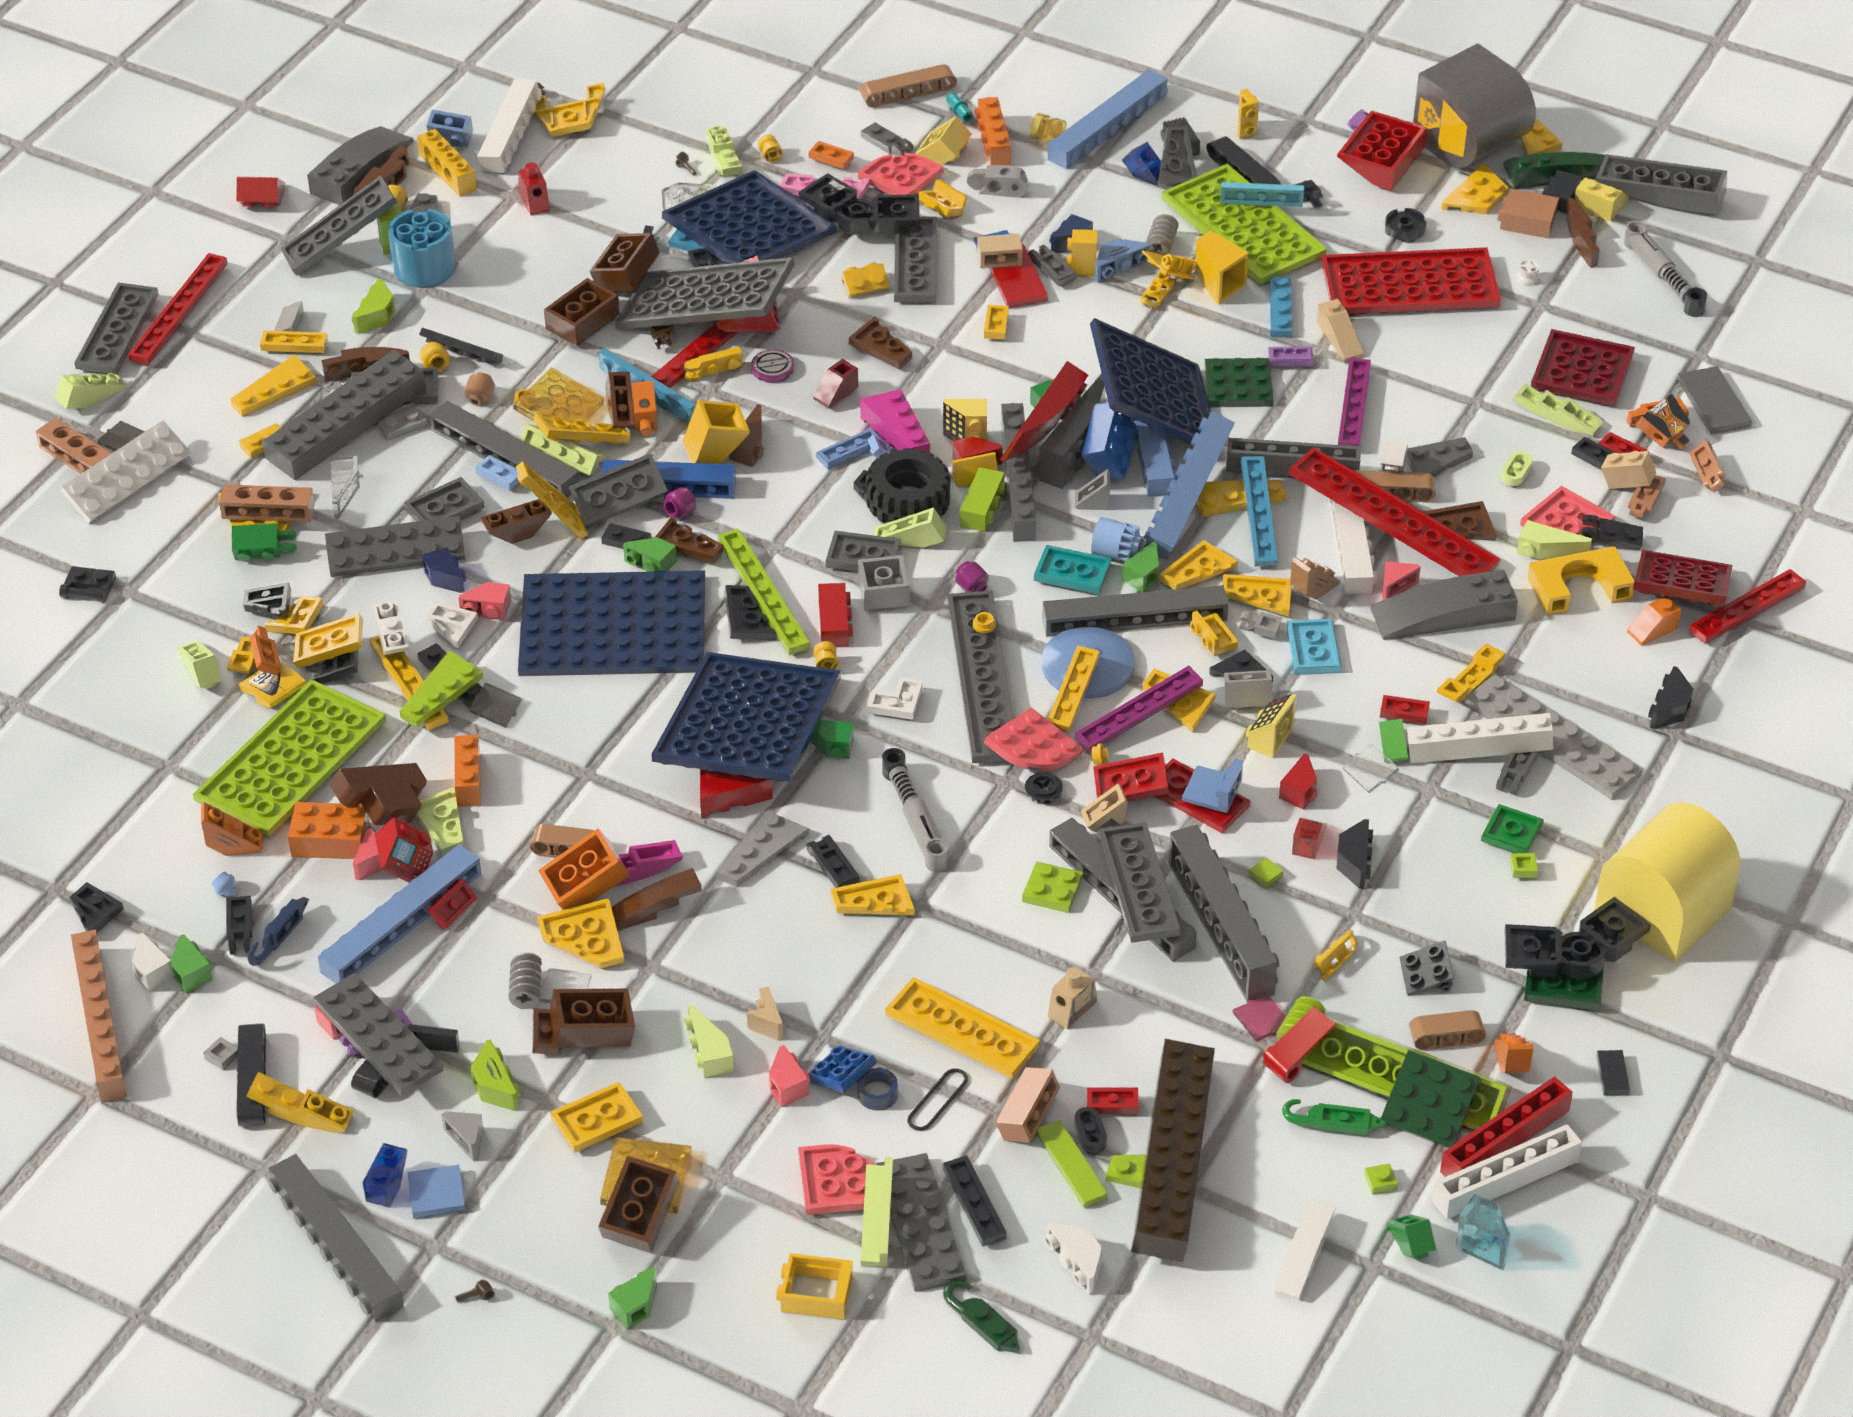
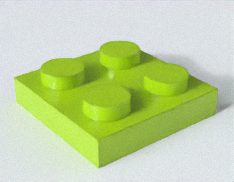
[1022,861,1083,913]

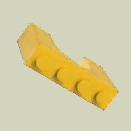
[1527,546,1634,615]

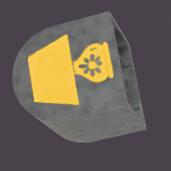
[1413,43,1536,168]

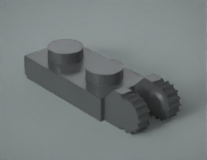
[861,122,914,156]
[1028,245,1076,286]
[1496,751,1540,795]

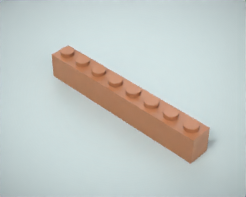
[71,930,127,1102]

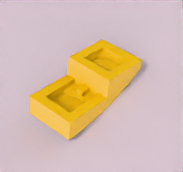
[227,636,256,674]

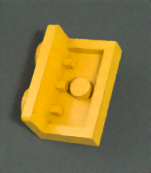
[1238,89,1259,139]
[919,179,968,218]
[841,262,890,297]
[1190,611,1239,657]

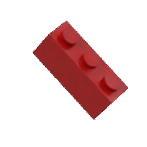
[818,583,853,647]

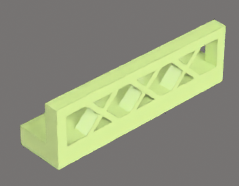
[521,424,610,476]
[861,1157,893,1267]

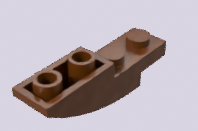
[353,146,409,195]
[321,347,410,382]

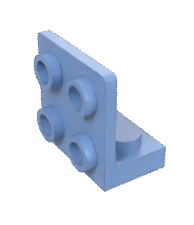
[1182,758,1244,813]

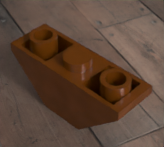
[481,499,552,544]

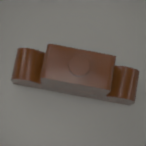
[330,763,427,826]

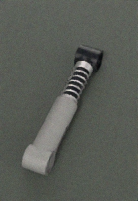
[1624,221,1707,317]
[882,748,949,872]

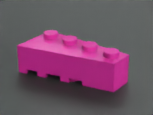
[860,389,930,453]

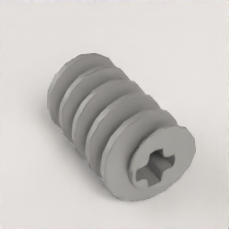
[1146,214,1179,255]
[508,953,542,1009]

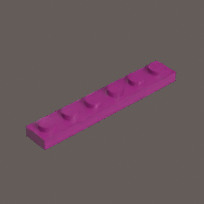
[1338,358,1371,446]
[1075,665,1203,753]

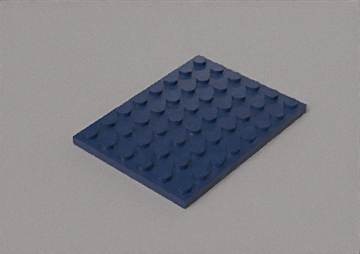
[518,570,706,676]
[651,652,841,782]

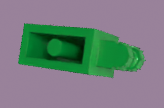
[232,523,297,561]

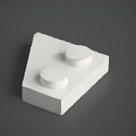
[426,601,478,648]

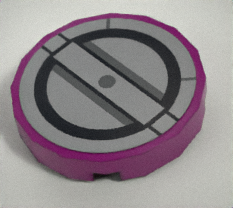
[751,349,794,383]

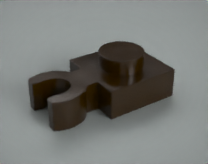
[651,324,674,349]

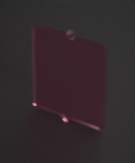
[1232,994,1286,1042]

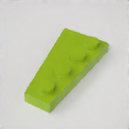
[400,650,483,728]

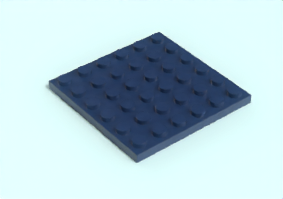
[662,170,837,264]
[1090,318,1211,444]

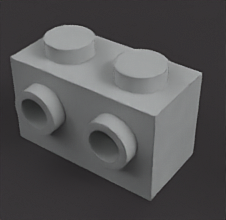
[1224,670,1273,710]

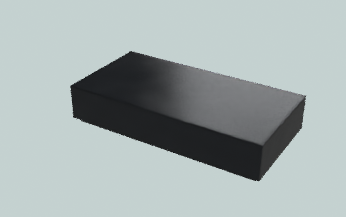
[407,1024,460,1053]
[1596,1050,1630,1096]

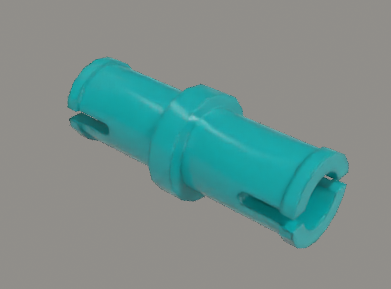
[946,92,974,123]

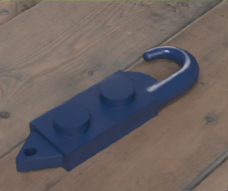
[248,897,309,966]

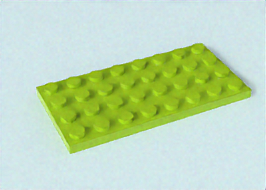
[1161,164,1327,285]
[193,679,387,837]

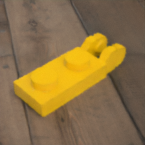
[684,347,743,382]

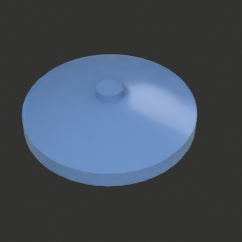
[1042,627,1134,698]

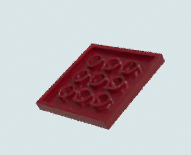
[1531,329,1635,406]
[1633,550,1733,606]

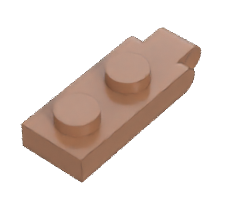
[1689,440,1726,492]
[1628,475,1666,519]

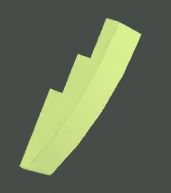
[1513,383,1604,436]

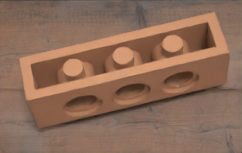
[36,418,112,474]
[219,484,315,522]

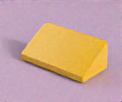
[952,452,998,487]

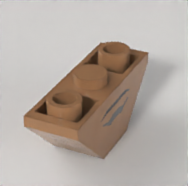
[1290,557,1340,600]

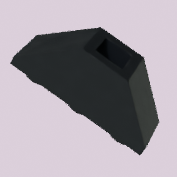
[1648,666,1694,729]
[1336,819,1373,889]

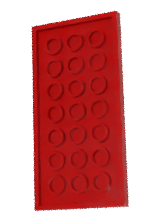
[1321,247,1501,314]

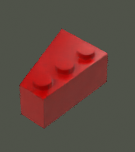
[700,769,773,819]

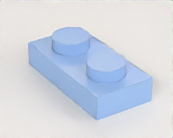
[475,455,519,491]

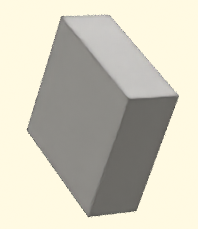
[203,1037,238,1070]

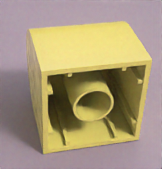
[1594,802,1740,962]

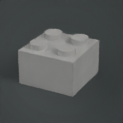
[858,555,910,610]

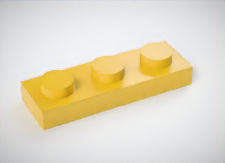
[260,330,328,353]

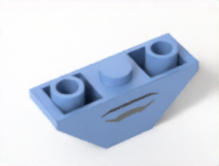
[1095,239,1150,282]

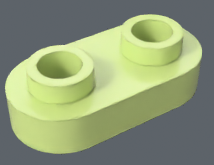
[1501,451,1533,486]

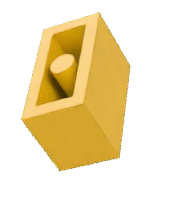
[1067,229,1098,276]

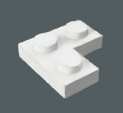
[867,677,923,720]

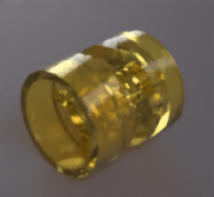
[1030,112,1067,143]

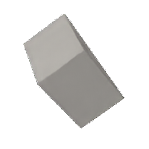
[1075,470,1110,510]
[441,1111,484,1161]

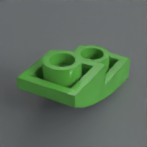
[1379,719,1408,764]

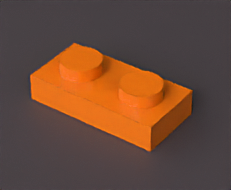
[809,141,854,169]

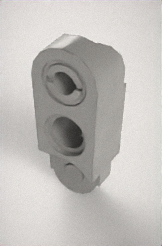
[966,165,1029,198]

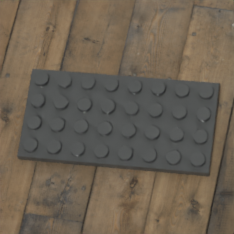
[615,257,795,329]

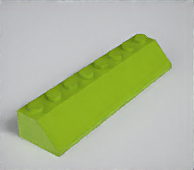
[1301,1015,1512,1130]

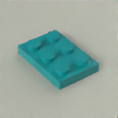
[1034,545,1111,594]

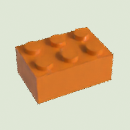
[288,802,370,859]
[538,829,630,910]

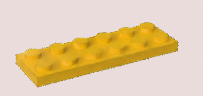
[885,977,1040,1079]

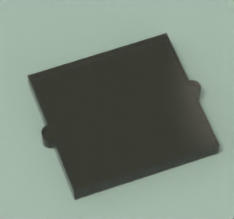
[97,420,145,451]
[469,682,522,728]

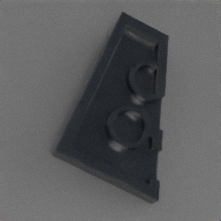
[724,585,777,640]

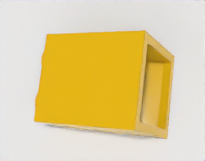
[1195,231,1249,305]
[683,400,750,464]

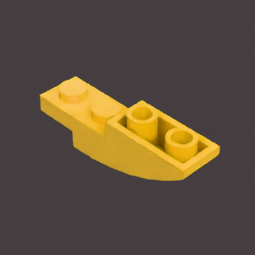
[246,1072,354,1133]

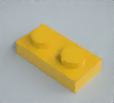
[984,305,1009,340]
[239,423,281,459]

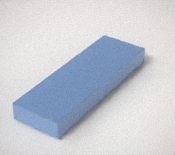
[816,428,882,470]

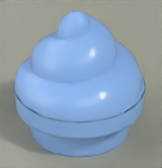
[211,871,237,896]

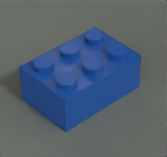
[1081,402,1137,481]

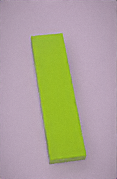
[1037,1120,1107,1208]

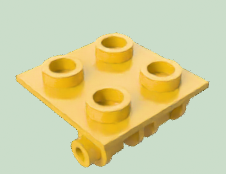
[1142,251,1196,280]

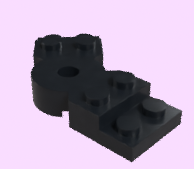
[799,173,920,234]
[1504,897,1651,979]

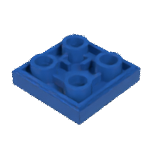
[808,1045,877,1093]

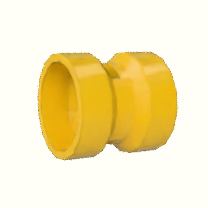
[758,135,783,163]
[813,641,839,670]

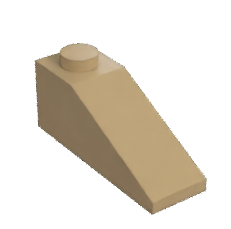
[1317,299,1364,362]

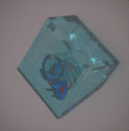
[1455,1194,1510,1270]

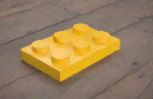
[294,613,363,669]
[550,1082,643,1153]

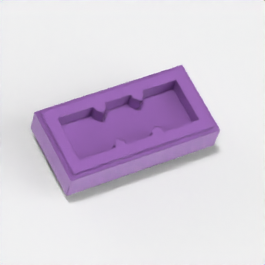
[1268,346,1313,367]

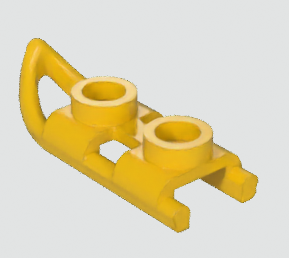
[1140,273,1177,307]
[1315,930,1357,981]

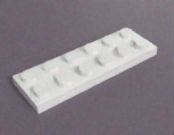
[60,420,191,524]

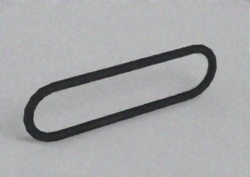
[907,1068,968,1130]

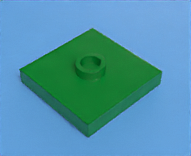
[1481,804,1544,853]

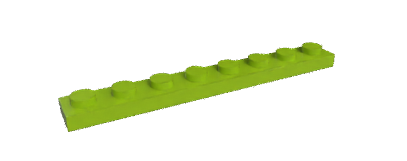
[718,528,810,655]

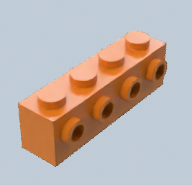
[975,97,1011,165]

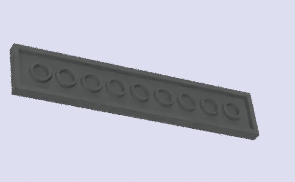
[947,590,1014,763]

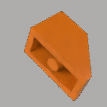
[1627,597,1681,646]

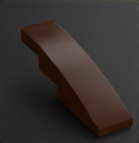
[1566,198,1600,268]
[611,868,702,931]

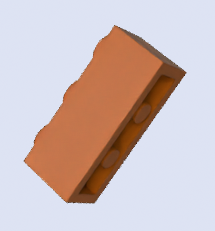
[454,734,481,807]

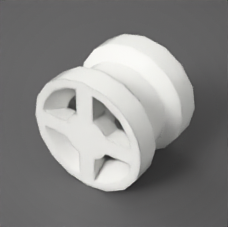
[1517,259,1540,285]

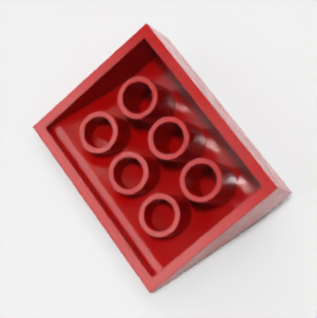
[1337,110,1427,191]

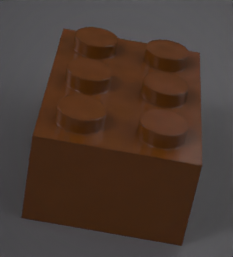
[589,233,660,292]
[544,278,620,346]
[549,988,635,1048]
[598,1155,680,1253]

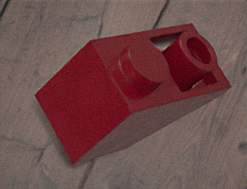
[813,359,859,409]

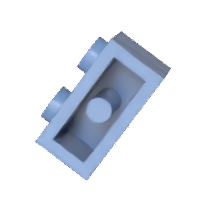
[427,110,473,147]

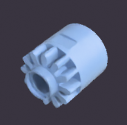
[1091,517,1143,562]

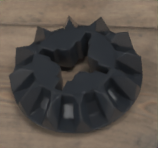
[1025,772,1063,804]

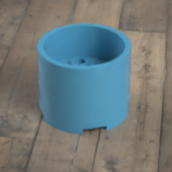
[389,209,456,287]

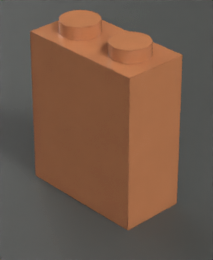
[1497,189,1559,239]

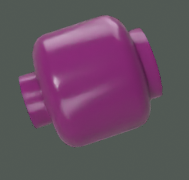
[664,487,696,520]
[955,561,989,592]

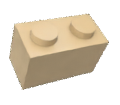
[978,234,1022,269]
[1601,451,1657,489]

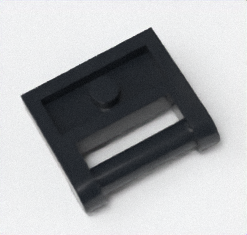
[59,566,116,602]

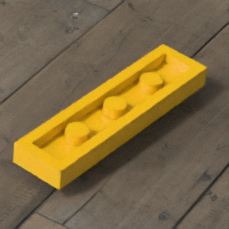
[1048,645,1100,732]

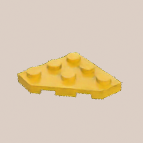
[537,898,625,968]

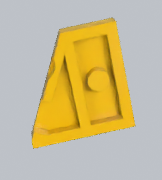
[264,596,324,634]

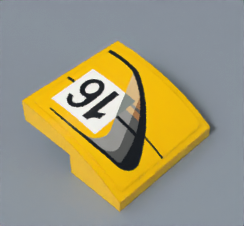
[239,663,307,708]

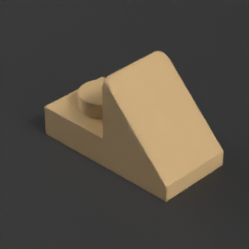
[1081,784,1128,831]
[747,987,783,1041]

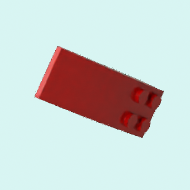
[1000,361,1089,462]

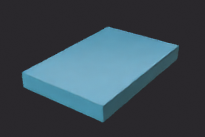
[1286,619,1341,675]

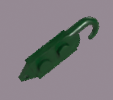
[943,1280,1020,1354]

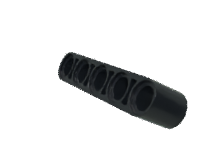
[1206,136,1281,185]
[236,1023,266,1126]

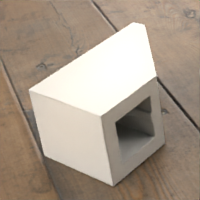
[1381,440,1408,472]
[132,933,173,992]

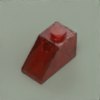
[1292,817,1327,859]

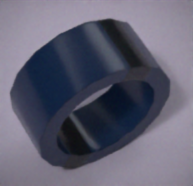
[857,1068,898,1111]

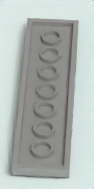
[1464,674,1642,800]

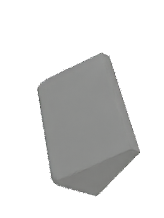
[274,301,304,332]

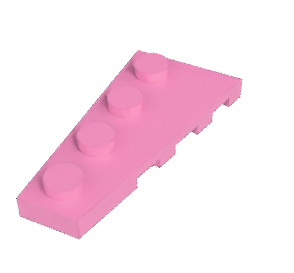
[779,174,870,199]

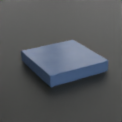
[407,1164,466,1218]

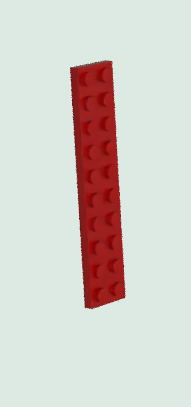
[1289,447,1501,576]

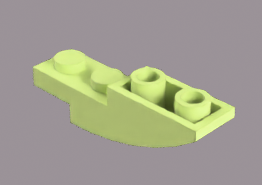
[705,126,743,177]

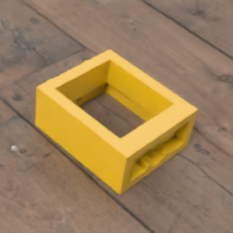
[776,1253,853,1320]

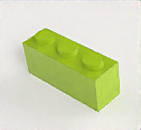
[960,467,1007,532]

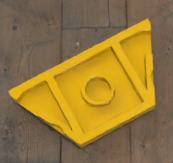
[1441,163,1508,214]

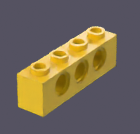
[417,129,477,197]

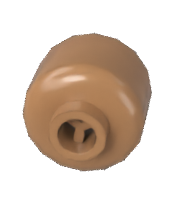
[464,372,495,406]

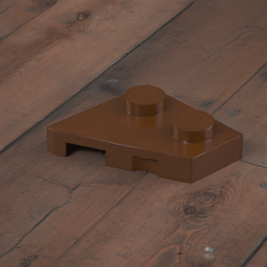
[532,1008,562,1055]

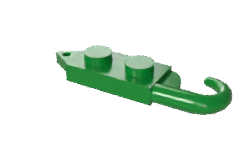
[1282,1099,1386,1136]

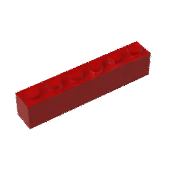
[1440,1076,1573,1177]

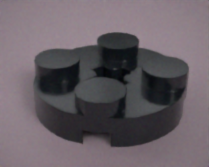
[1385,208,1427,243]

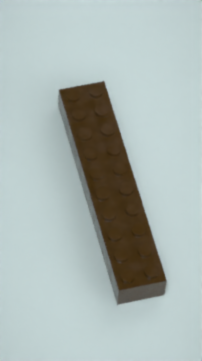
[1131,1038,1215,1262]

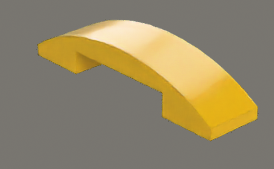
[1437,643,1506,702]

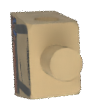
[1048,967,1098,1029]

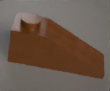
[605,372,635,428]
[729,404,764,467]

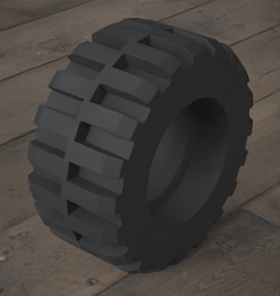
[866,448,951,523]

